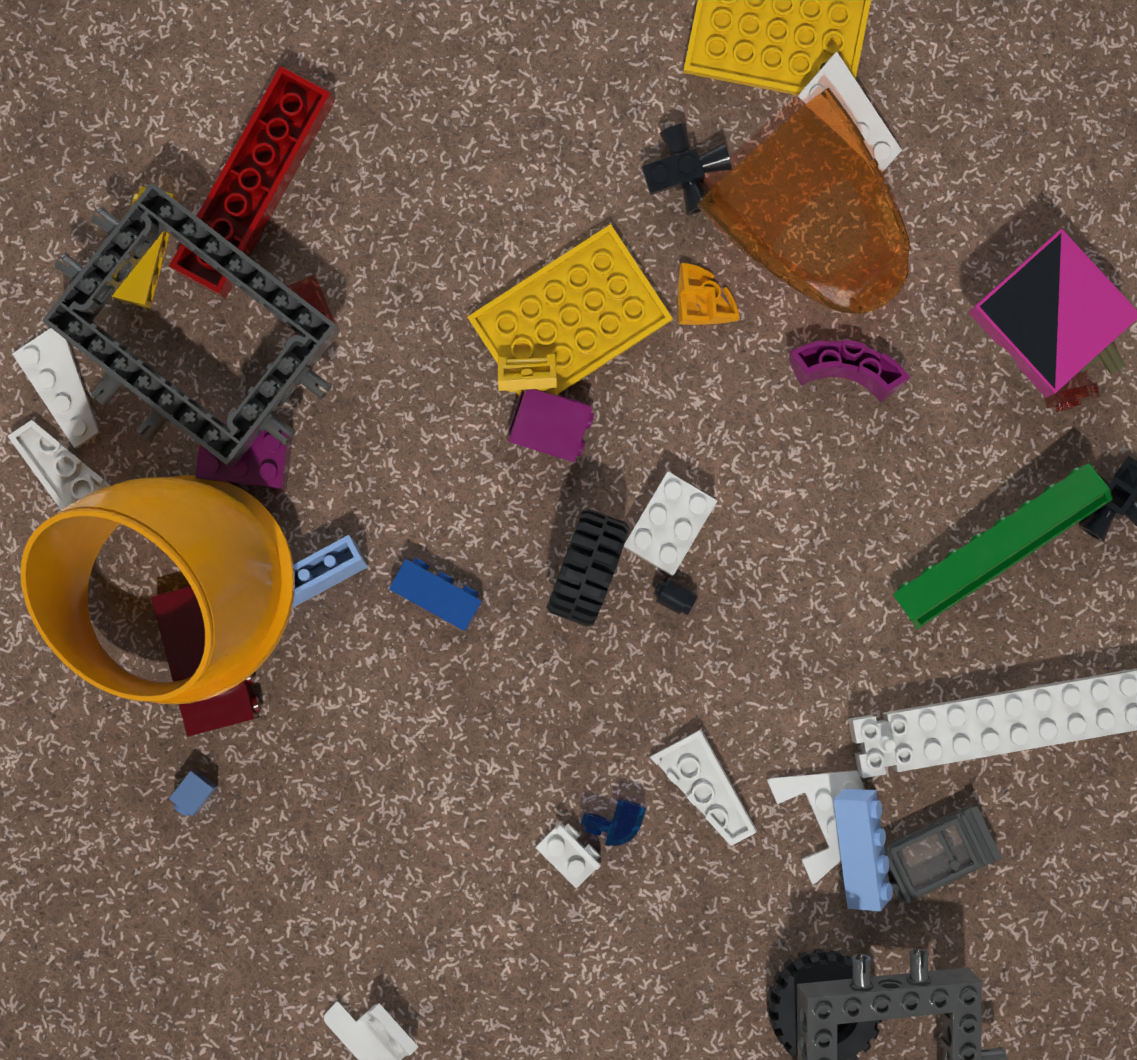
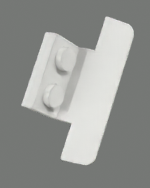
[324,1001,418,1060]

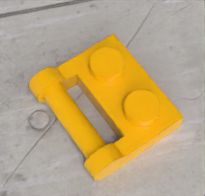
[498,354,557,392]

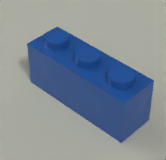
[389,557,483,631]

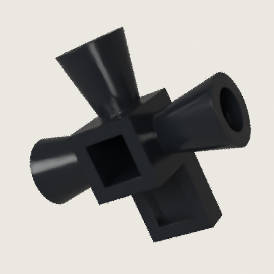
[641,123,732,215]
[1079,456,1137,542]

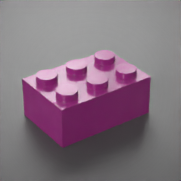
[195,423,293,490]

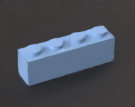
[292,535,368,608]
[833,789,893,911]

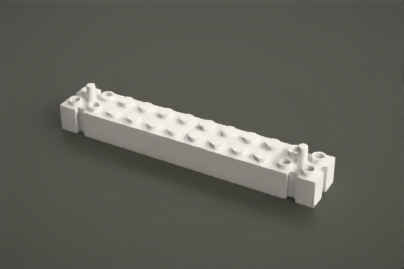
[848,668,1137,778]

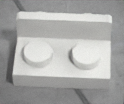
[536,822,601,889]

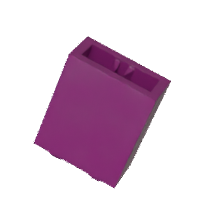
[506,389,594,462]

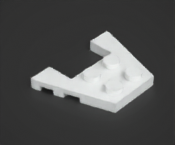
[766,770,866,884]

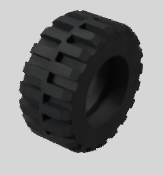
[546,509,629,627]
[767,949,882,1060]

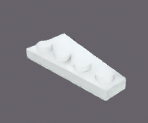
[797,51,902,172]
[12,328,100,449]
[8,420,110,510]
[650,729,757,846]

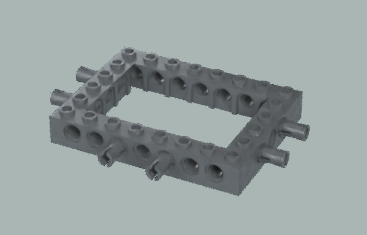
[42,182,341,468]
[797,949,1007,1060]

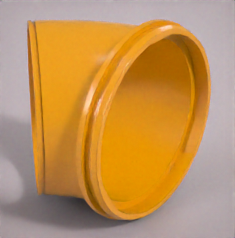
[20,475,295,704]

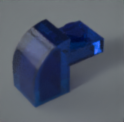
[580,797,646,846]

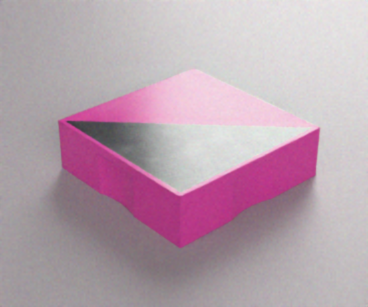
[968,228,1137,398]

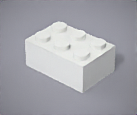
[624,472,717,576]

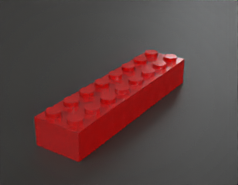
[169,66,335,299]

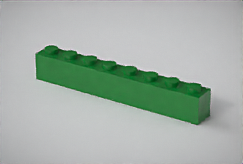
[893,463,1113,630]

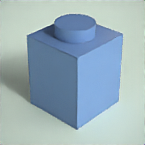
[169,769,218,816]

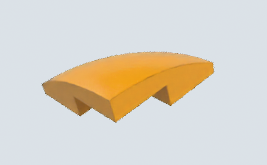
[677,263,740,325]

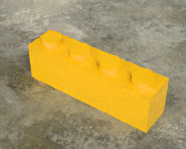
[112,186,179,309]

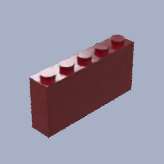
[151,586,262,737]

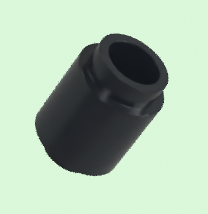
[653,577,698,615]

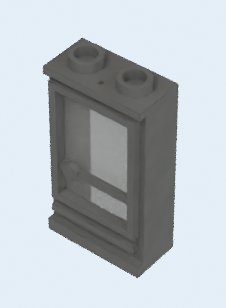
[884,803,1002,904]

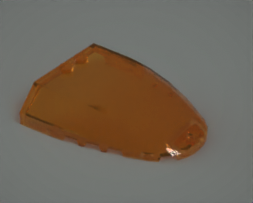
[696,88,911,314]

